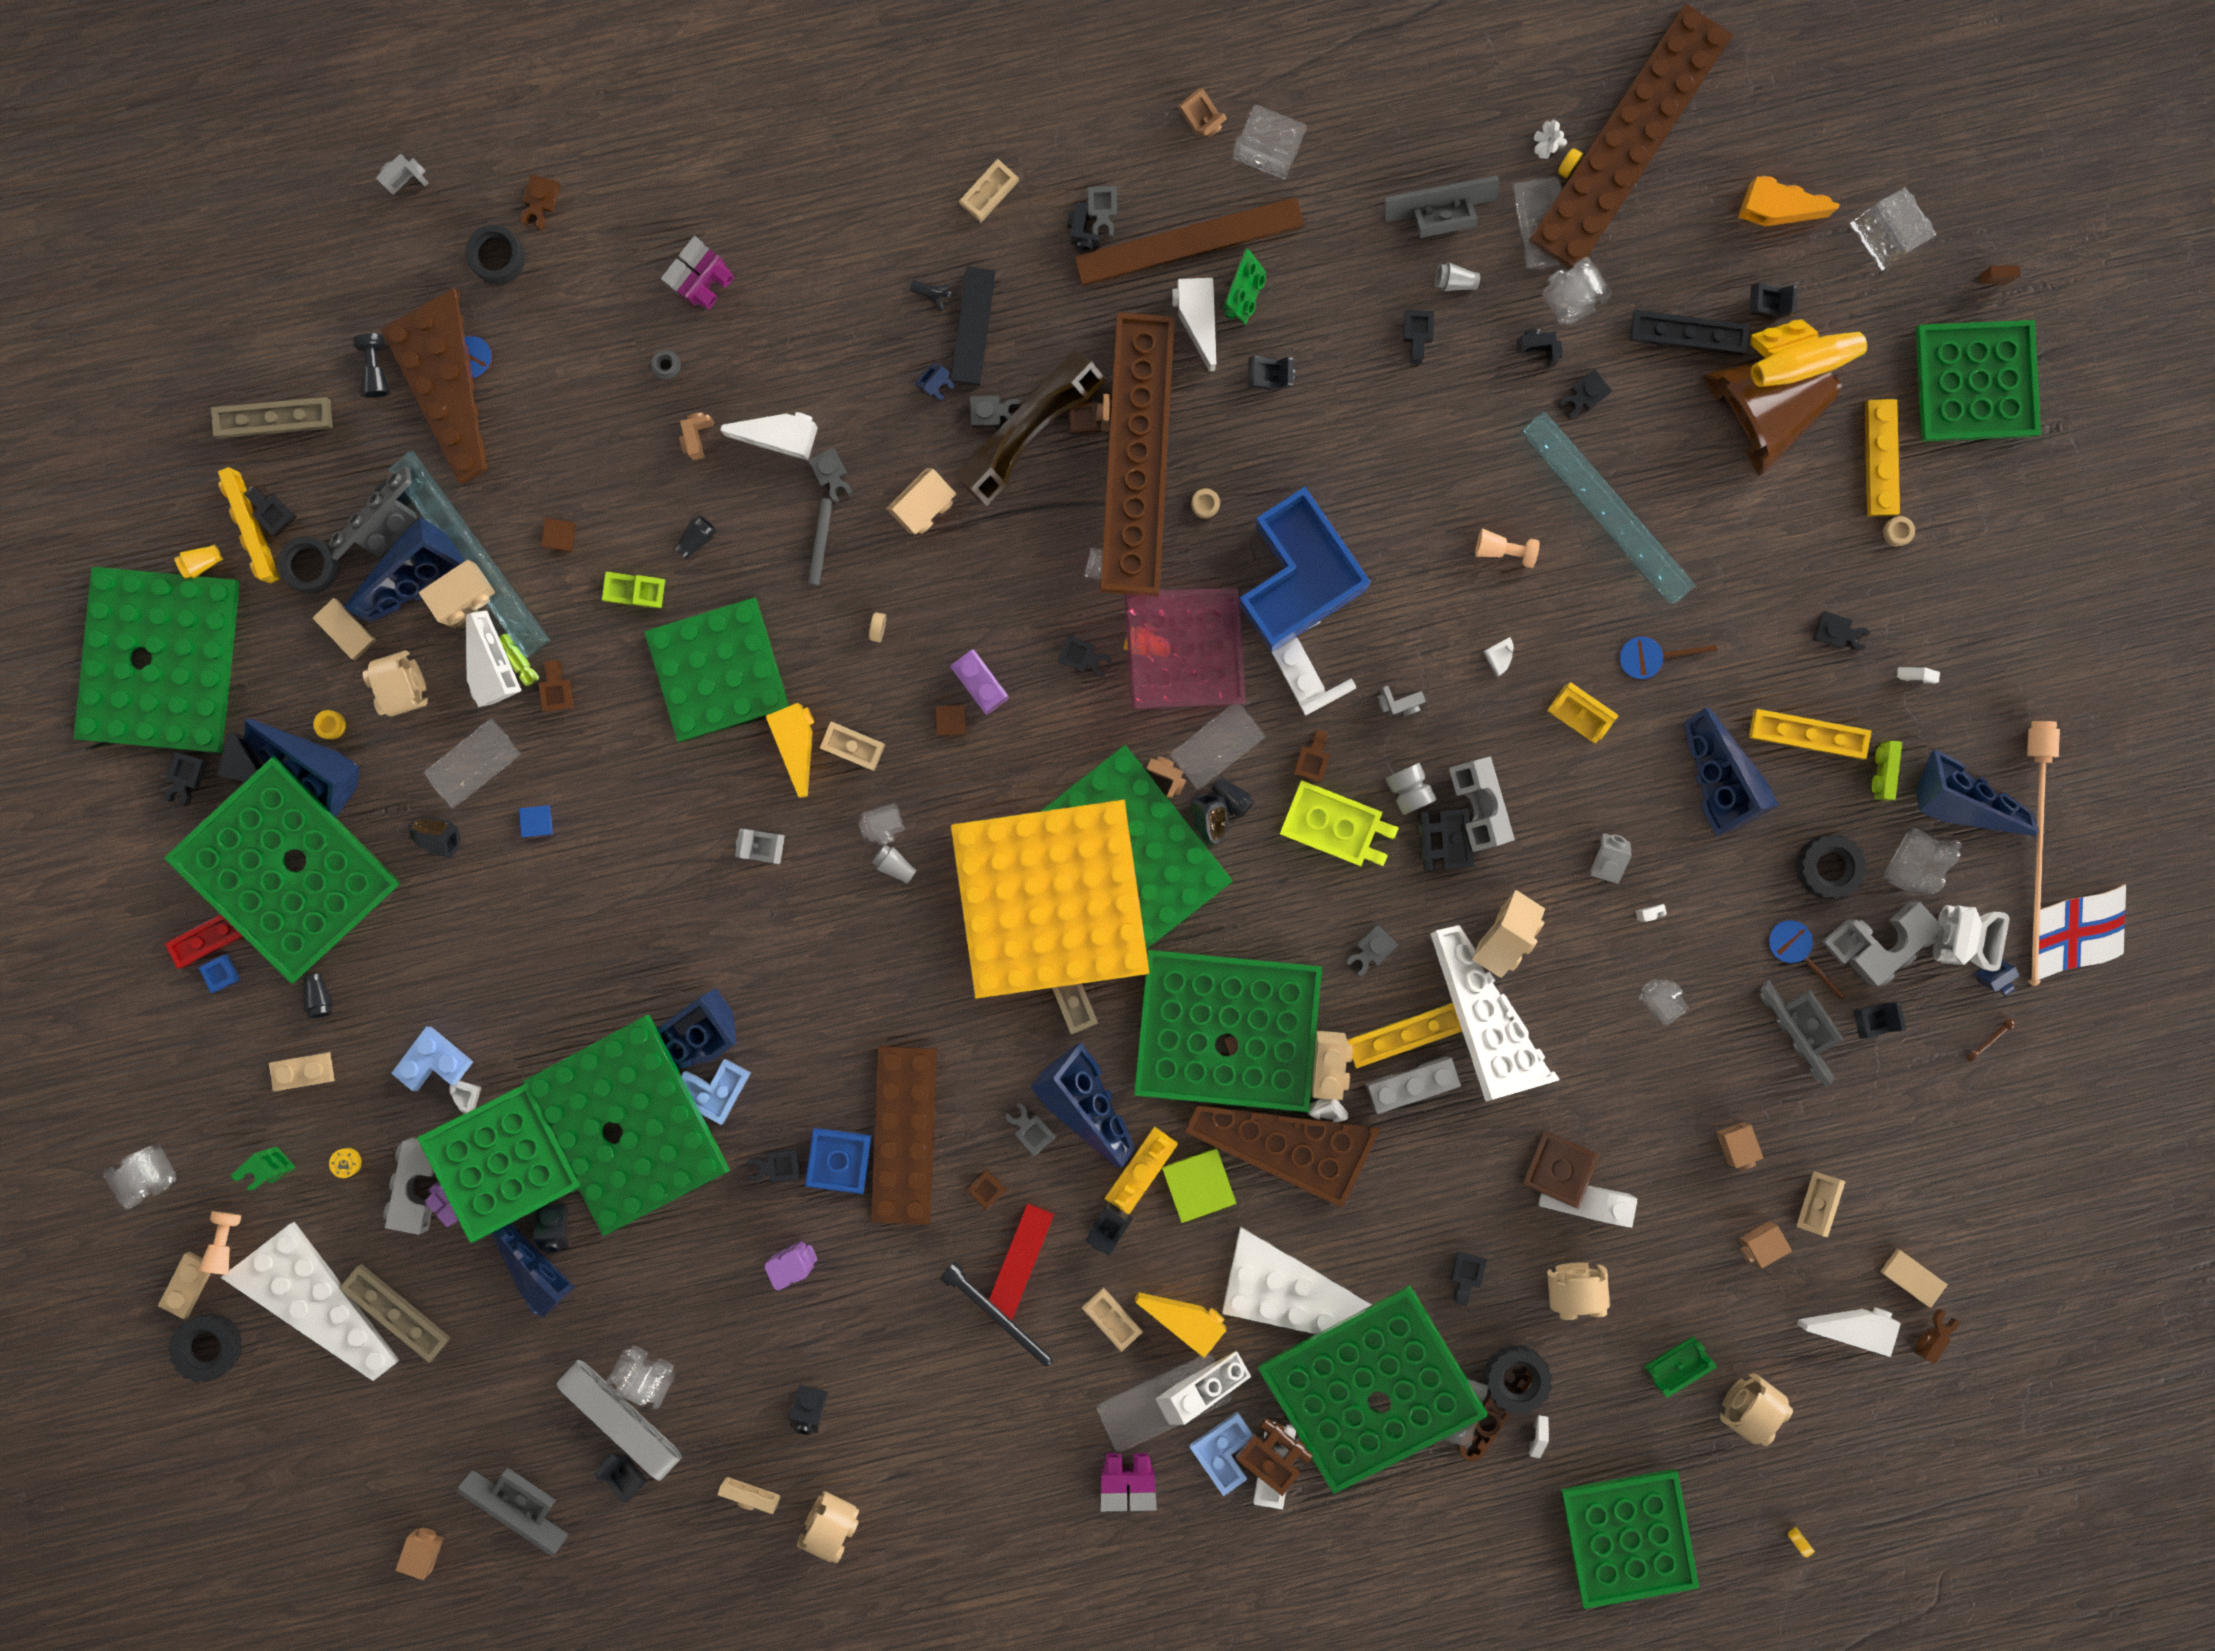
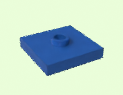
[805,1127,872,1194]

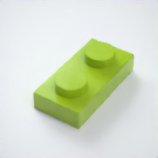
[1872,741,1902,801]

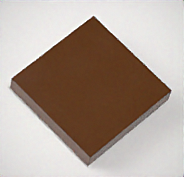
[1522,1131,1601,1209]

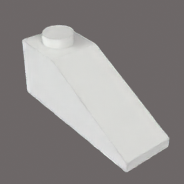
[1172,278,1216,371]
[720,412,818,461]
[466,611,522,707]
[1538,1186,1638,1228]
[1797,1307,1901,1357]

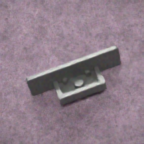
[1384,176,1499,238]
[329,466,417,560]
[1760,980,1843,1087]
[457,1468,568,1556]

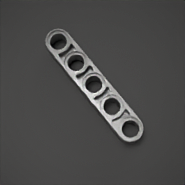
[557,1360,682,1481]

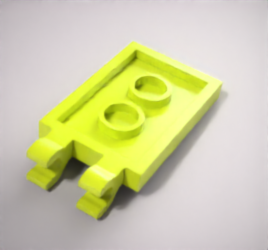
[1280,780,1398,867]

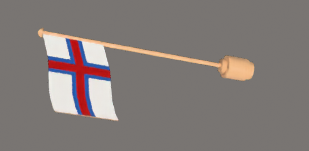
[2027,721,2126,986]

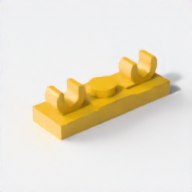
[1104,1126,1178,1214]

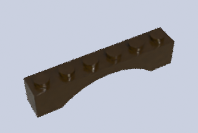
[955,351,1106,506]

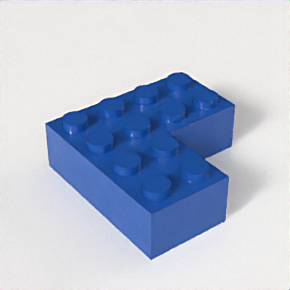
[1239,487,1371,653]

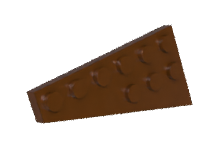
[381,287,487,484]
[1185,1105,1380,1208]

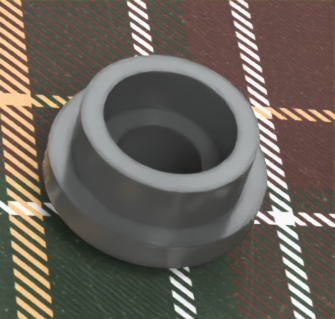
[651,350,681,380]

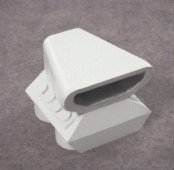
[1932,905,2009,971]

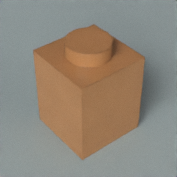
[1716,1122,1763,1170]
[1739,1221,1792,1268]
[395,1528,444,1580]

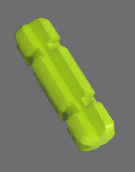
[499,634,539,686]

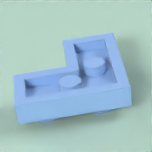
[391,1026,473,1091]
[682,1059,751,1125]
[1190,1412,1253,1496]

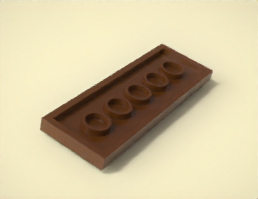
[871,1046,937,1225]

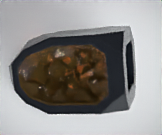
[1190,793,1229,845]
[408,817,460,858]

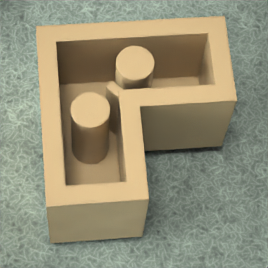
[418,560,495,629]
[1472,890,1545,978]

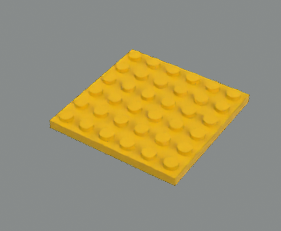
[951,800,1149,999]

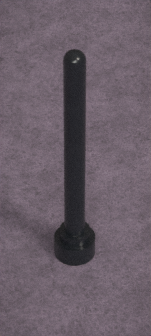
[939,1261,1053,1367]

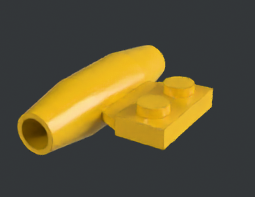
[1750,319,1867,387]

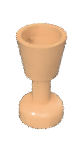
[1475,528,1540,568]
[198,1211,242,1274]

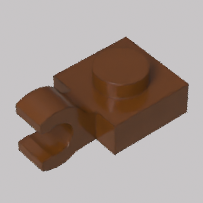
[539,660,574,712]
[1293,729,1330,782]
[1915,1309,1959,1365]

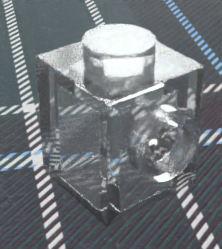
[859,803,906,846]
[1638,979,1690,1026]

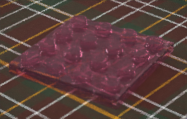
[1124,588,1246,710]

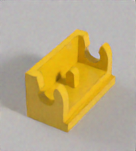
[1547,682,1619,744]

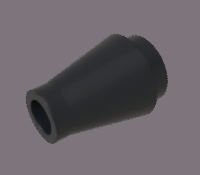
[674,515,716,559]
[1211,777,1254,819]
[303,974,334,1019]

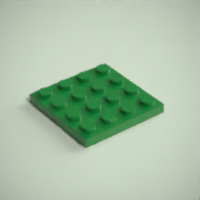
[1915,320,2041,442]
[644,597,789,742]
[417,1083,580,1244]
[1560,1469,1699,1609]

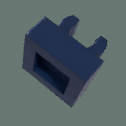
[914,363,954,400]
[1974,960,2019,996]

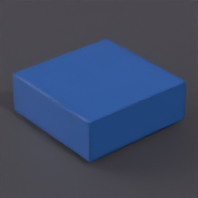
[519,805,553,838]
[198,954,241,993]

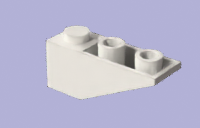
[1155,1351,1251,1425]

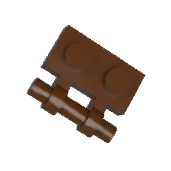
[1235,1418,1313,1496]

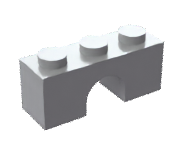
[1449,756,1515,852]
[1848,902,1943,986]
[1364,1056,1461,1114]
[383,1138,435,1235]

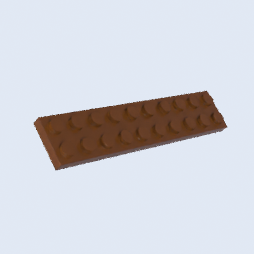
[1528,3,1734,273]
[1100,312,1175,597]

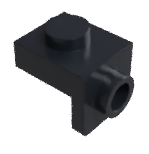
[1067,202,1100,251]
[1749,283,1798,320]
[1516,330,1563,368]
[1248,356,1295,391]
[1853,1002,1906,1039]
[1086,1202,1133,1256]
[533,1205,569,1253]
[789,1385,827,1435]
[594,1454,647,1503]

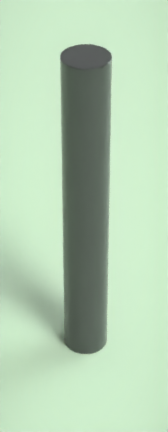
[808,498,833,586]

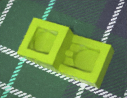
[601,571,665,608]

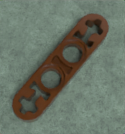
[1457,1365,1532,1462]

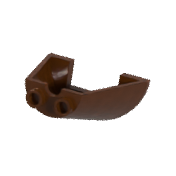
[1702,361,1842,476]

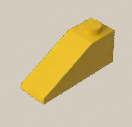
[766,703,814,798]
[1135,1292,1226,1358]

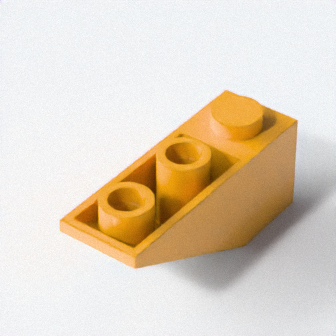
[1738,176,1840,226]

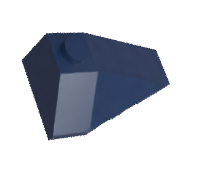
[345,517,465,622]
[1684,707,1779,836]
[244,718,359,818]
[1916,749,2039,836]
[657,988,737,1069]
[1030,1043,1136,1168]
[491,1223,575,1317]

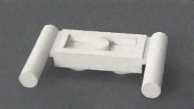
[1271,621,1356,716]

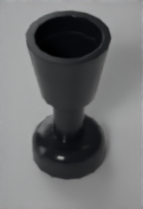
[353,333,390,398]

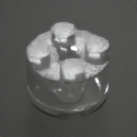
[1543,257,1612,325]
[103,1144,177,1210]
[606,1345,676,1409]

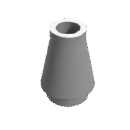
[1435,262,1480,291]
[871,844,916,884]

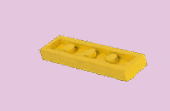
[1865,399,1900,517]
[218,467,281,583]
[1749,709,1872,760]
[1347,1003,1462,1068]

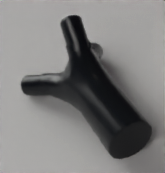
[910,280,951,311]

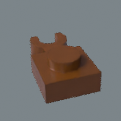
[521,174,561,230]

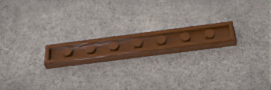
[1075,197,1305,287]

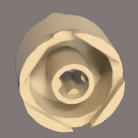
[363,650,428,717]
[1547,1263,1610,1320]
[1720,1373,1793,1446]
[797,1491,859,1564]

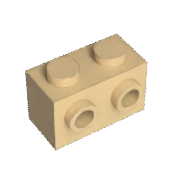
[886,468,956,535]
[1311,1031,1352,1100]

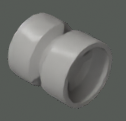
[1385,763,1437,815]

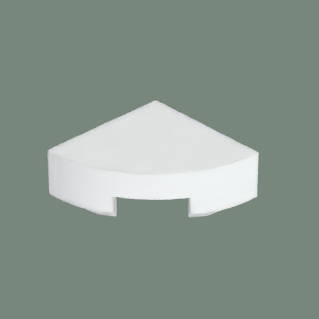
[1483,637,1514,677]
[1897,667,1940,684]
[1635,904,1667,922]
[450,1081,481,1114]
[1308,1099,1348,1122]
[1529,1415,1549,1458]

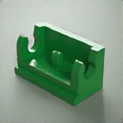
[230,1146,296,1191]
[1644,1336,1717,1398]

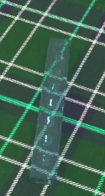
[1521,411,1696,605]
[389,451,551,658]

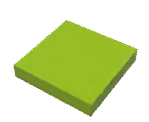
[1162,1147,1237,1223]

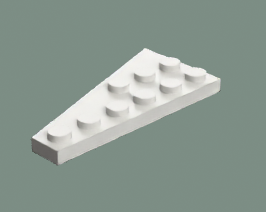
[221,1222,400,1381]

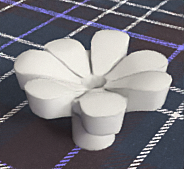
[1534,120,1567,159]

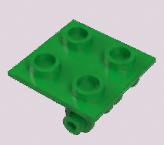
[1223,248,1266,325]

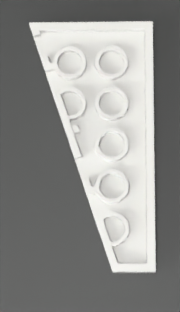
[1430,925,1559,1102]
[1222,1226,1372,1334]

